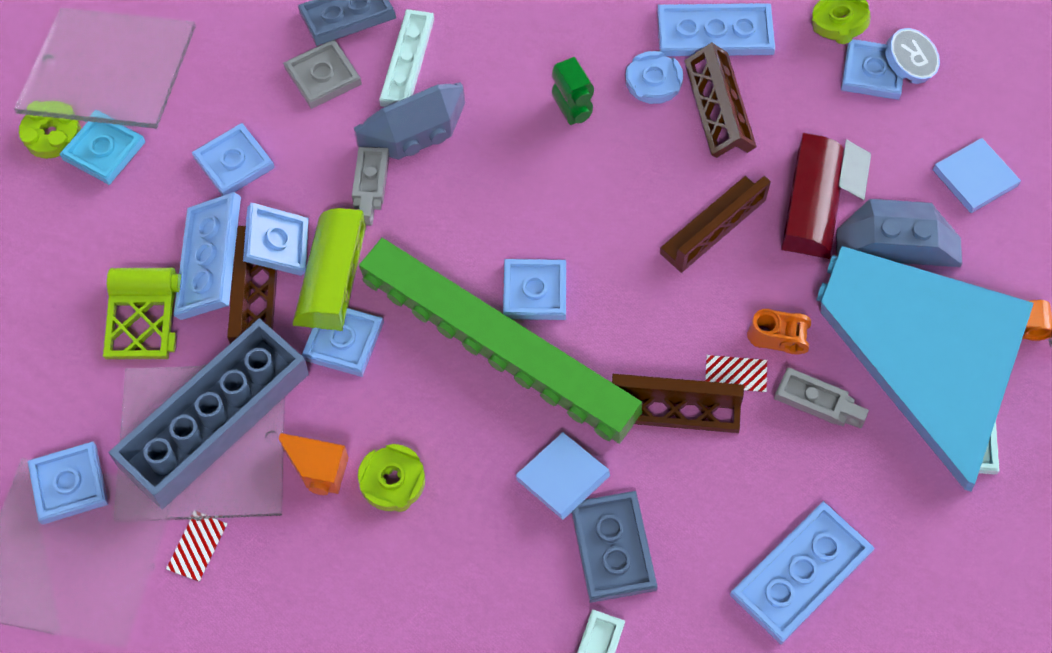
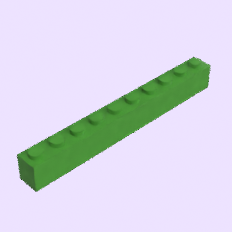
[359,238,642,444]

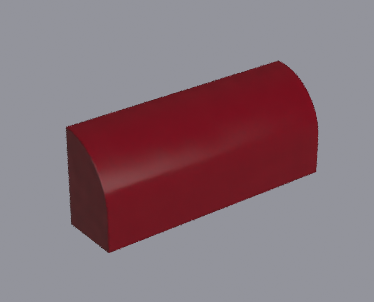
[781,133,844,259]

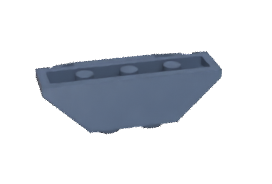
[354,83,465,160]
[836,199,962,267]

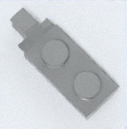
[352,147,389,226]
[774,368,869,428]

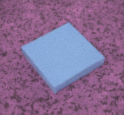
[841,39,903,100]
[191,123,275,196]
[933,138,1021,213]
[243,203,309,276]
[503,259,566,320]
[302,308,384,377]
[515,432,611,520]
[28,442,109,525]

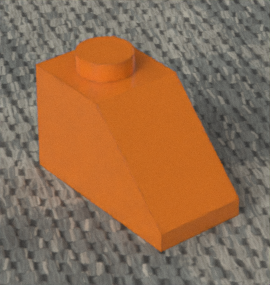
[279,433,349,495]

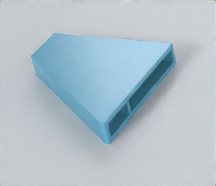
[817,246,1034,492]

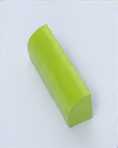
[293,208,366,331]

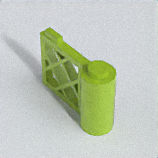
[103,267,181,359]

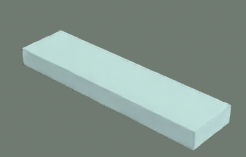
[379,9,434,107]

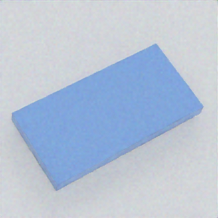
[657,3,775,56]
[174,192,241,320]
[730,501,875,645]

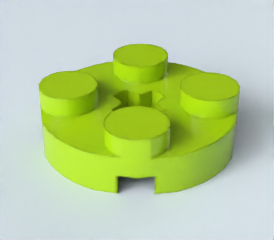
[812,0,871,44]
[19,103,81,159]
[358,444,426,512]

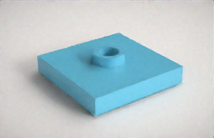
[59,112,146,185]

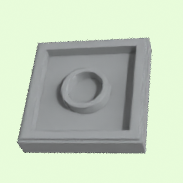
[283,40,362,109]

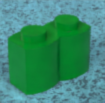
[552,57,594,125]

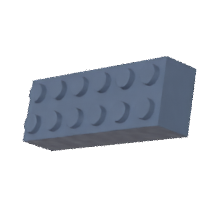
[108,318,309,510]

